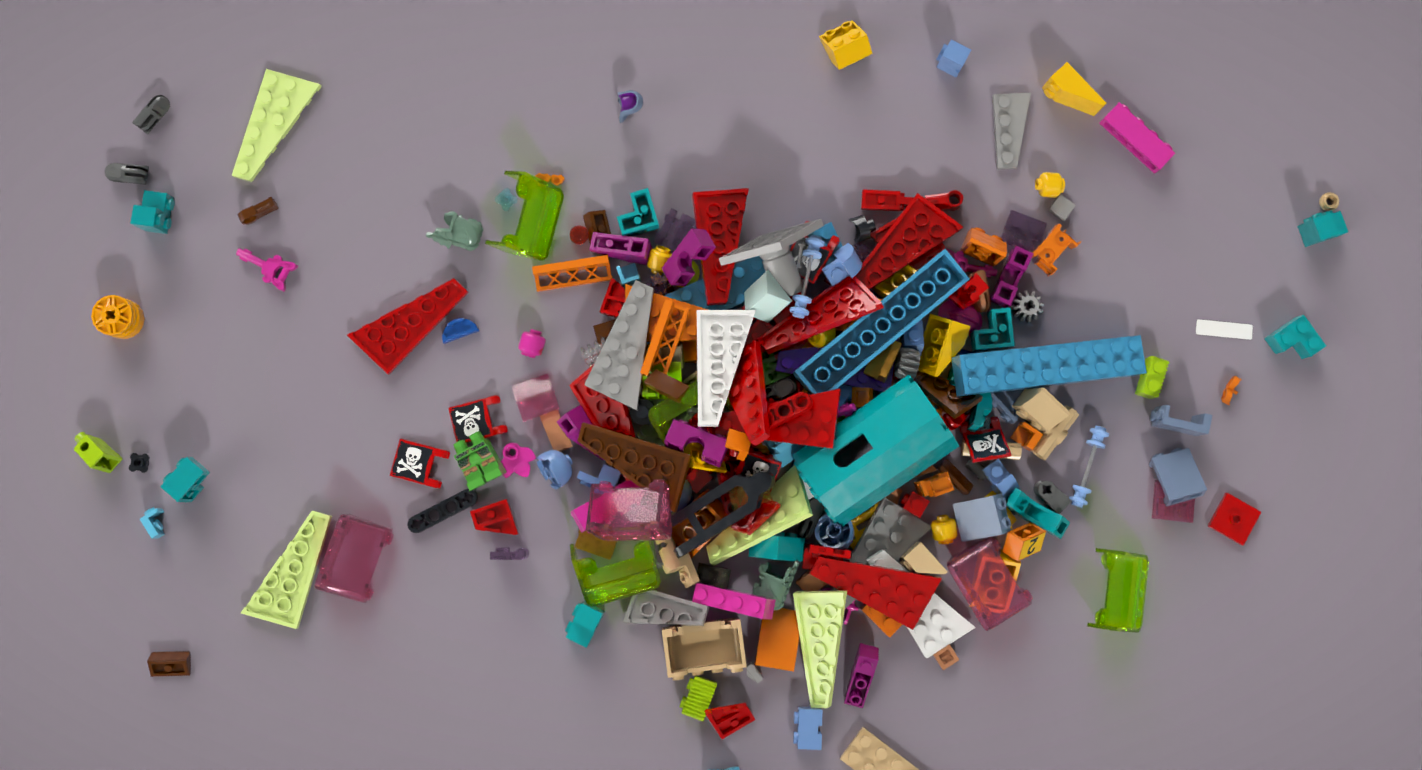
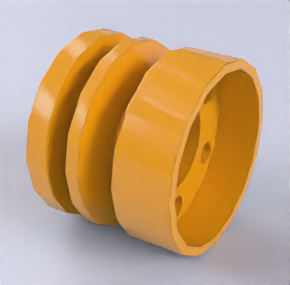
[91,295,145,339]

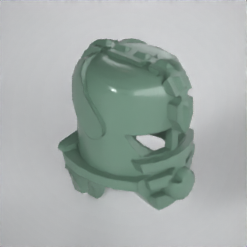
[426,211,484,251]
[752,561,799,610]

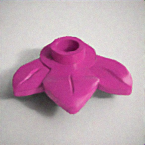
[501,443,536,478]

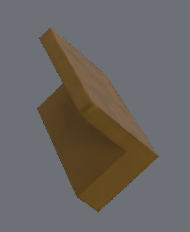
[864,341,902,383]
[575,529,618,560]

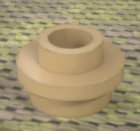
[1319,192,1339,211]

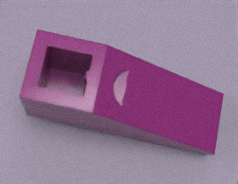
[557,405,604,460]
[844,643,879,708]

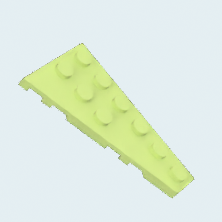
[706,465,813,566]
[241,511,332,629]
[793,591,847,708]

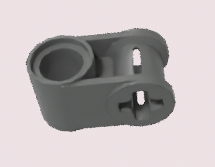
[1034,480,1071,514]

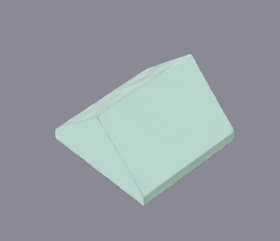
[744,270,792,323]

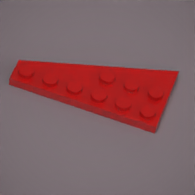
[692,188,749,306]
[855,193,963,290]
[757,276,884,354]
[347,278,469,375]
[728,340,771,446]
[569,363,636,481]
[715,389,841,449]
[809,556,942,630]

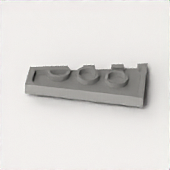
[992,93,1031,170]
[624,585,709,626]

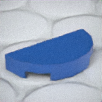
[442,318,480,344]

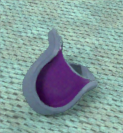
[617,90,643,123]

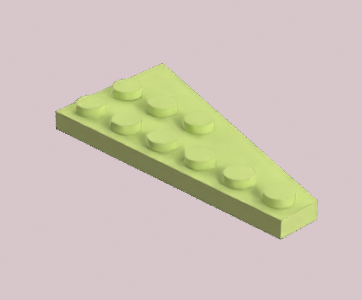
[232,69,322,182]

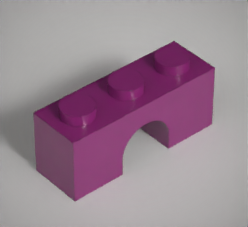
[662,228,716,286]
[990,246,1034,308]
[664,419,728,468]

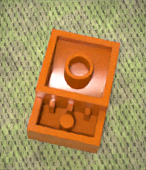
[755,608,799,672]

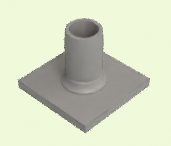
[719,219,824,297]

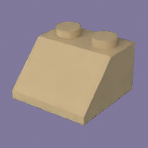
[1012,388,1071,431]
[899,542,948,574]

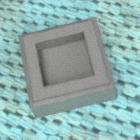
[1048,194,1076,222]

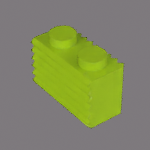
[1135,356,1170,399]
[679,675,717,721]

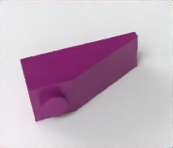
[589,232,652,265]

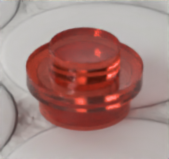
[570,225,589,245]

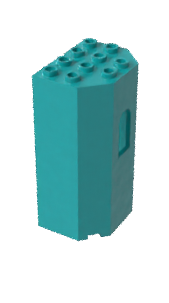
[793,374,959,526]

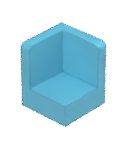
[616,263,641,287]

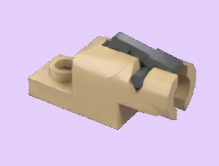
[651,531,700,588]

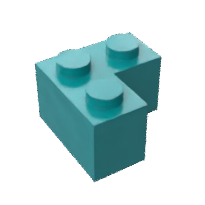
[617,188,659,237]
[130,190,175,234]
[1297,210,1348,247]
[970,308,1015,352]
[1264,314,1326,359]
[160,457,210,502]
[748,532,805,562]
[565,601,605,648]

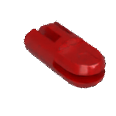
[942,412,971,430]

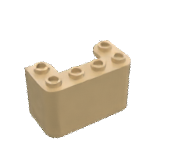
[662,617,747,681]

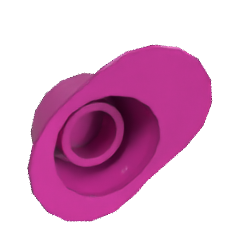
[938,300,983,336]

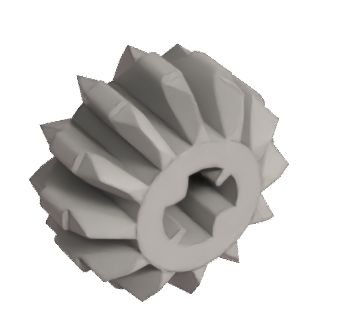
[1011,290,1044,323]
[894,347,921,379]

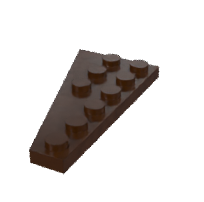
[577,422,692,512]

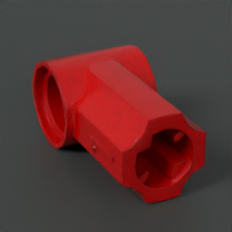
[924,190,964,211]

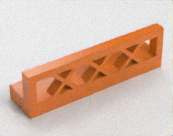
[532,255,612,292]
[640,299,690,377]

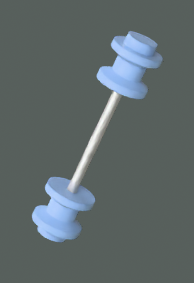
[790,235,825,318]
[1069,426,1109,508]

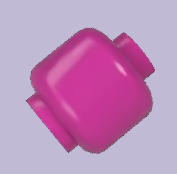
[518,329,546,358]

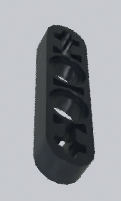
[407,489,478,533]

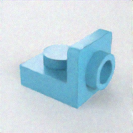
[140,507,165,539]

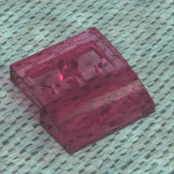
[512,373,560,422]
[1152,480,1195,523]

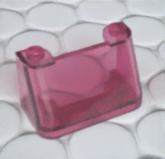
[586,479,672,541]
[315,514,394,603]
[947,536,1033,631]

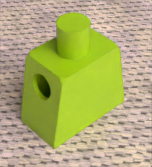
[74,432,123,473]

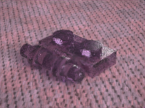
[654,208,696,252]
[1001,210,1047,252]
[490,547,530,560]

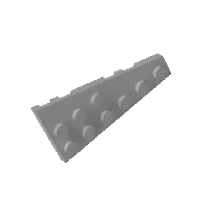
[831,498,931,609]

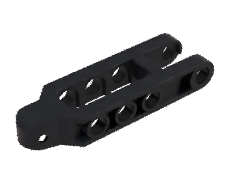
[658,470,775,559]

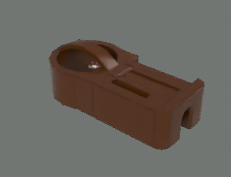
[237,197,279,225]

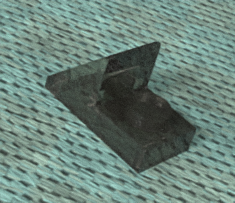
[697,563,731,589]

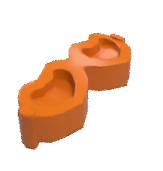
[535,173,565,186]
[1221,376,1242,405]

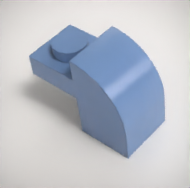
[822,243,862,286]
[982,458,1020,500]
[577,464,622,494]

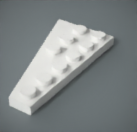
[697,310,756,427]
[866,549,976,659]

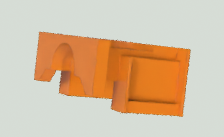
[1031,223,1082,276]
[914,471,954,497]

